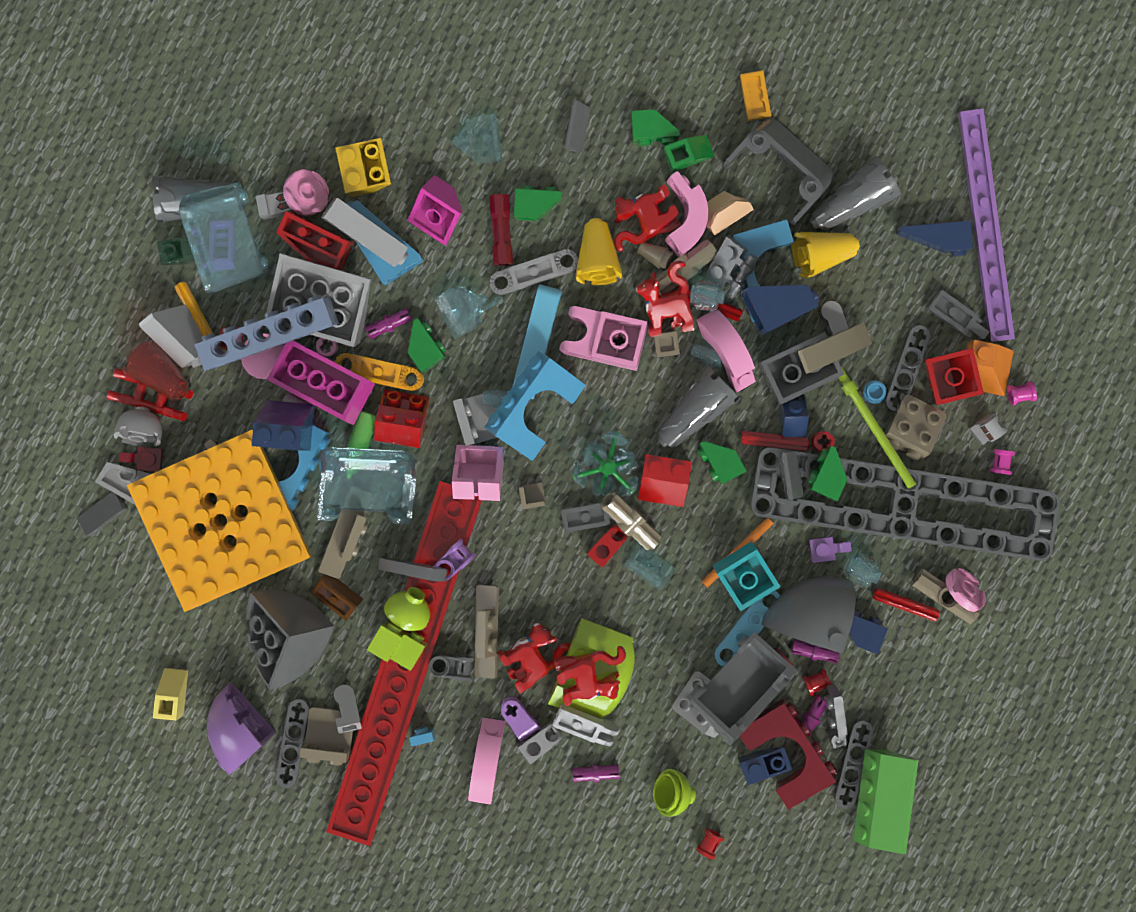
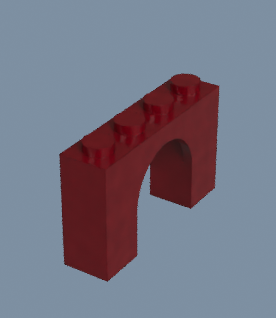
[740,698,837,810]

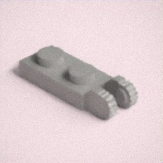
[552,704,620,746]

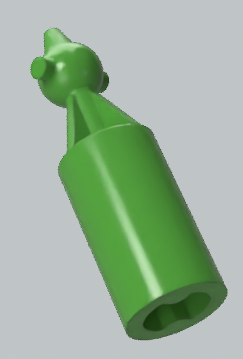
[343,410,376,479]

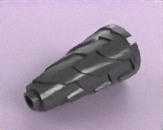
[809,156,901,231]
[152,175,246,223]
[657,366,741,449]

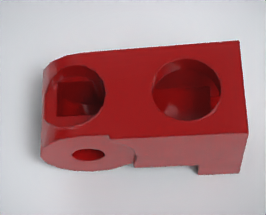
[586,523,629,568]

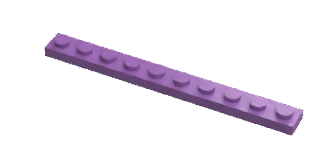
[958,108,1015,342]

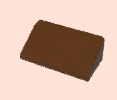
[311,574,363,621]

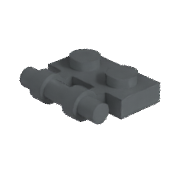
[705,236,758,298]

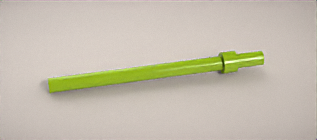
[838,366,916,489]

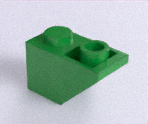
[631,109,680,147]
[663,135,715,174]
[514,185,563,221]
[408,318,446,373]
[697,441,746,484]
[807,446,848,501]

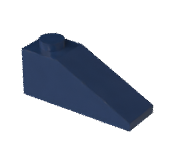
[896,221,973,257]

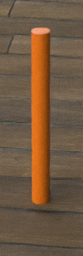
[701,518,774,588]

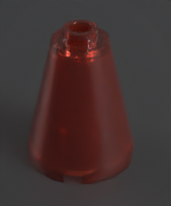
[122,338,189,400]

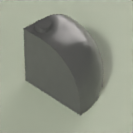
[762,575,856,654]
[246,590,334,690]

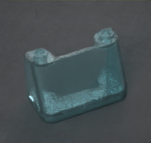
[179,182,269,293]
[317,448,417,524]

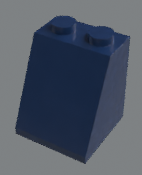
[740,285,819,336]
[251,400,315,451]

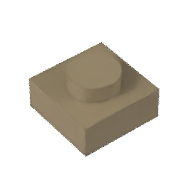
[653,331,680,358]

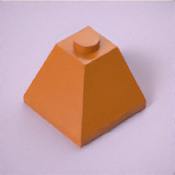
[966,340,1014,396]

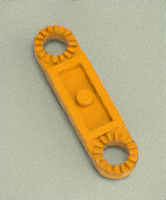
[335,353,424,391]

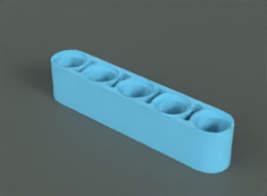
[513,284,562,399]

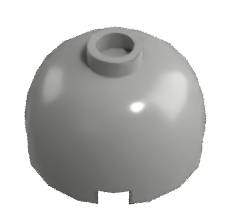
[113,407,162,447]

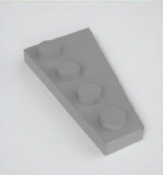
[95,462,151,504]

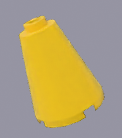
[576,218,622,285]
[791,232,860,279]

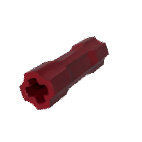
[489,194,513,266]

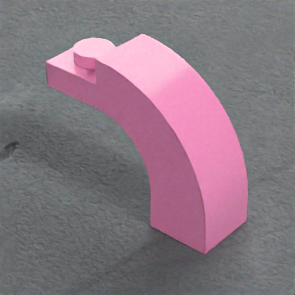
[665,171,708,258]
[697,309,756,393]
[468,718,505,804]

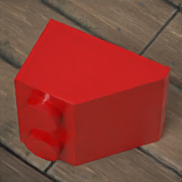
[924,348,984,405]
[638,454,692,507]

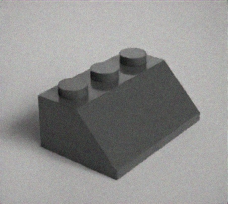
[757,332,844,405]

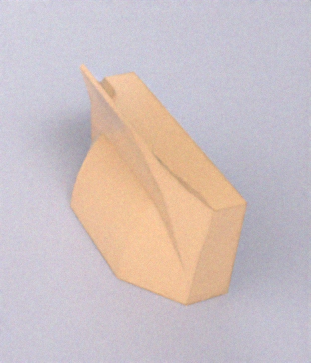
[706,191,754,235]

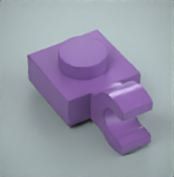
[809,536,852,563]

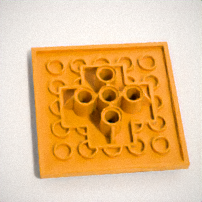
[127,429,312,612]

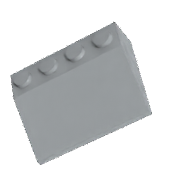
[266,253,371,347]

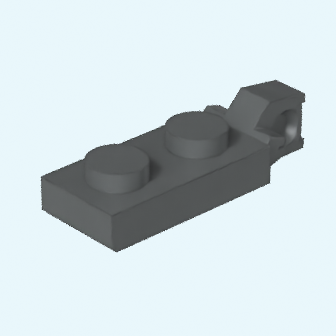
[926,289,989,341]
[561,503,616,533]
[824,684,847,749]

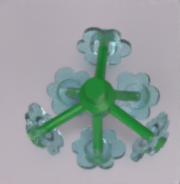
[572,431,639,497]

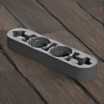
[884,325,930,412]
[378,557,447,581]
[276,698,310,788]
[834,719,873,809]

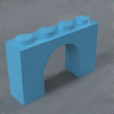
[732,220,794,322]
[484,351,586,461]
[278,424,330,512]

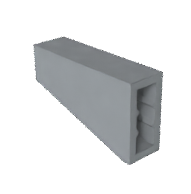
[321,198,408,267]

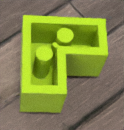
[367,620,427,671]

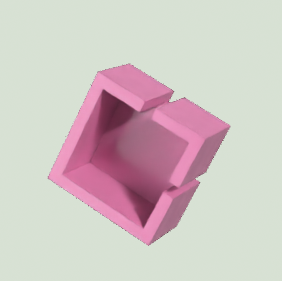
[452,445,504,501]

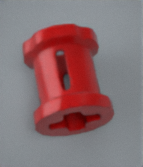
[811,431,835,452]
[802,669,831,696]
[696,828,725,859]

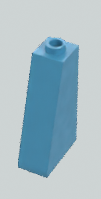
[346,200,424,286]

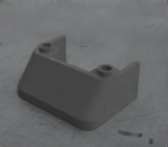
[723,118,834,228]

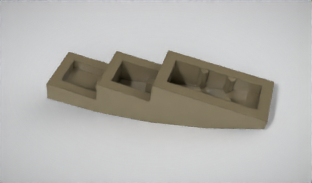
[798,322,872,374]

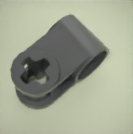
[429,653,474,681]

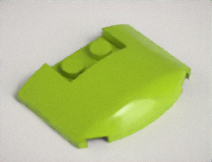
[548,618,635,720]

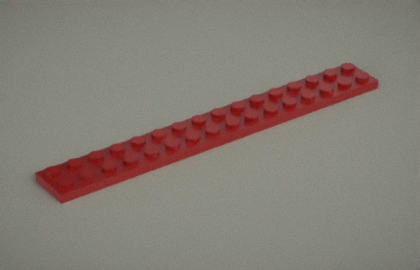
[326,481,482,846]

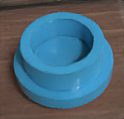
[863,380,887,404]

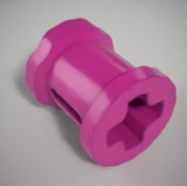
[1007,381,1037,406]
[990,449,1015,475]

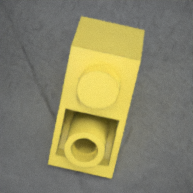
[153,668,188,721]

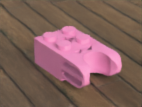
[559,306,648,371]

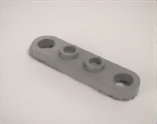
[490,249,578,295]

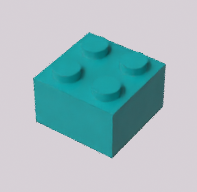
[712,541,780,611]

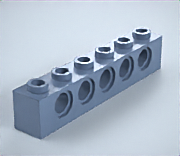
[194,295,339,371]

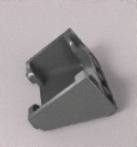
[690,632,797,746]

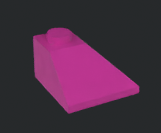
[407,175,463,246]

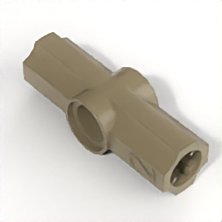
[657,239,718,294]
[600,491,662,551]
[911,569,982,625]

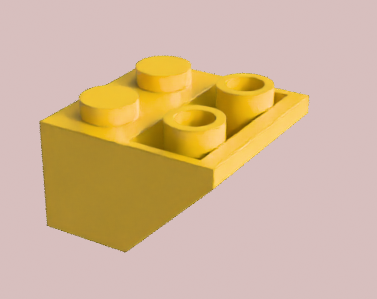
[336,138,391,198]

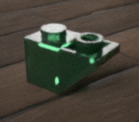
[157,234,210,265]

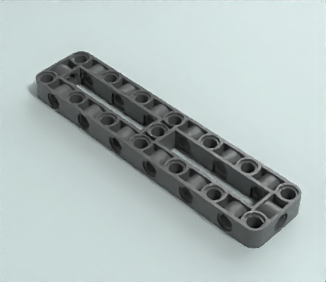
[749,448,1060,561]

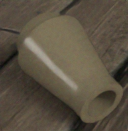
[637,242,674,270]

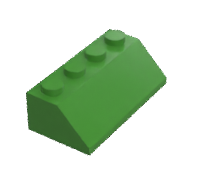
[853,749,918,854]

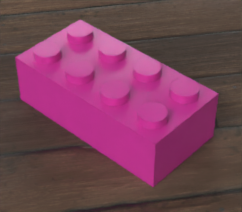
[267,341,375,425]

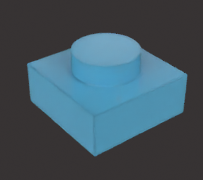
[409,726,436,747]

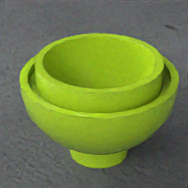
[384,587,430,631]
[653,769,696,817]

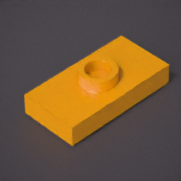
[740,70,771,122]

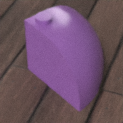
[207,682,277,775]

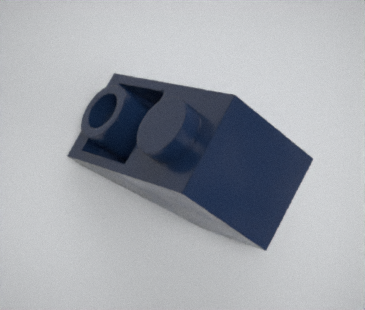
[780,394,808,437]
[849,610,888,655]
[738,747,792,785]

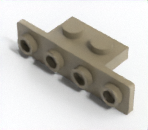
[318,486,372,579]
[474,585,499,679]

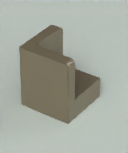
[519,482,546,509]

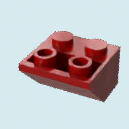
[374,390,430,448]

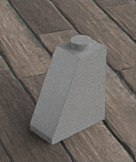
[139,304,203,368]

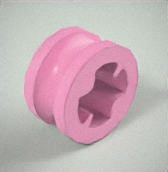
[316,337,338,357]

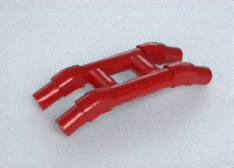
[106,368,194,421]

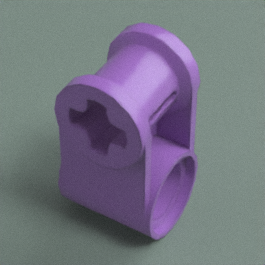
[435,538,477,580]
[501,696,541,742]

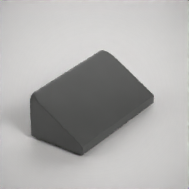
[565,100,590,153]
[779,451,803,500]
[78,492,128,537]

